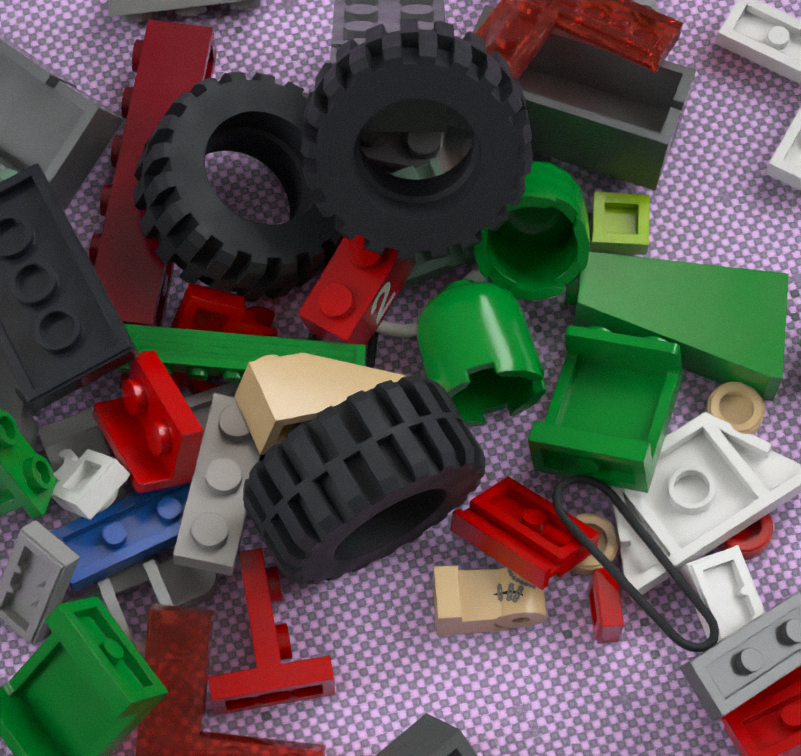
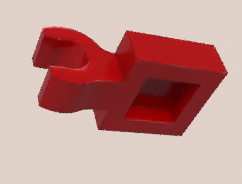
[171,283,278,337]

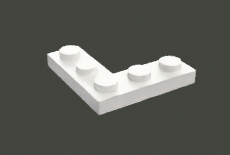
[715,0,801,191]

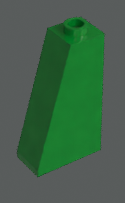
[564,251,789,401]

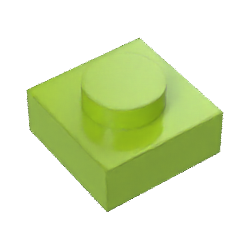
[590,191,650,255]

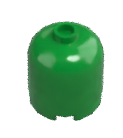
[474,161,590,300]
[417,279,546,426]

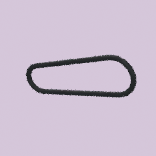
[552,474,719,652]

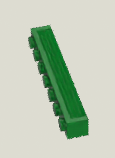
[113,324,366,383]

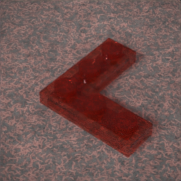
[475,0,683,79]
[135,603,326,756]

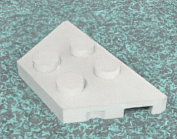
[610,412,801,602]

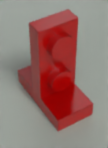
[208,548,335,715]

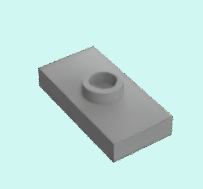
[0,519,80,646]

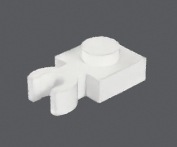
[51,449,130,520]

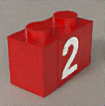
[298,234,416,346]

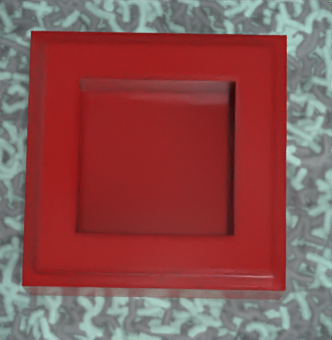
[587,568,624,644]

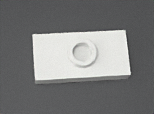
[679,545,765,643]

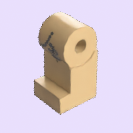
[432,565,547,636]

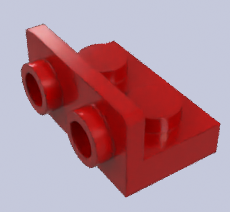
[92,350,204,493]

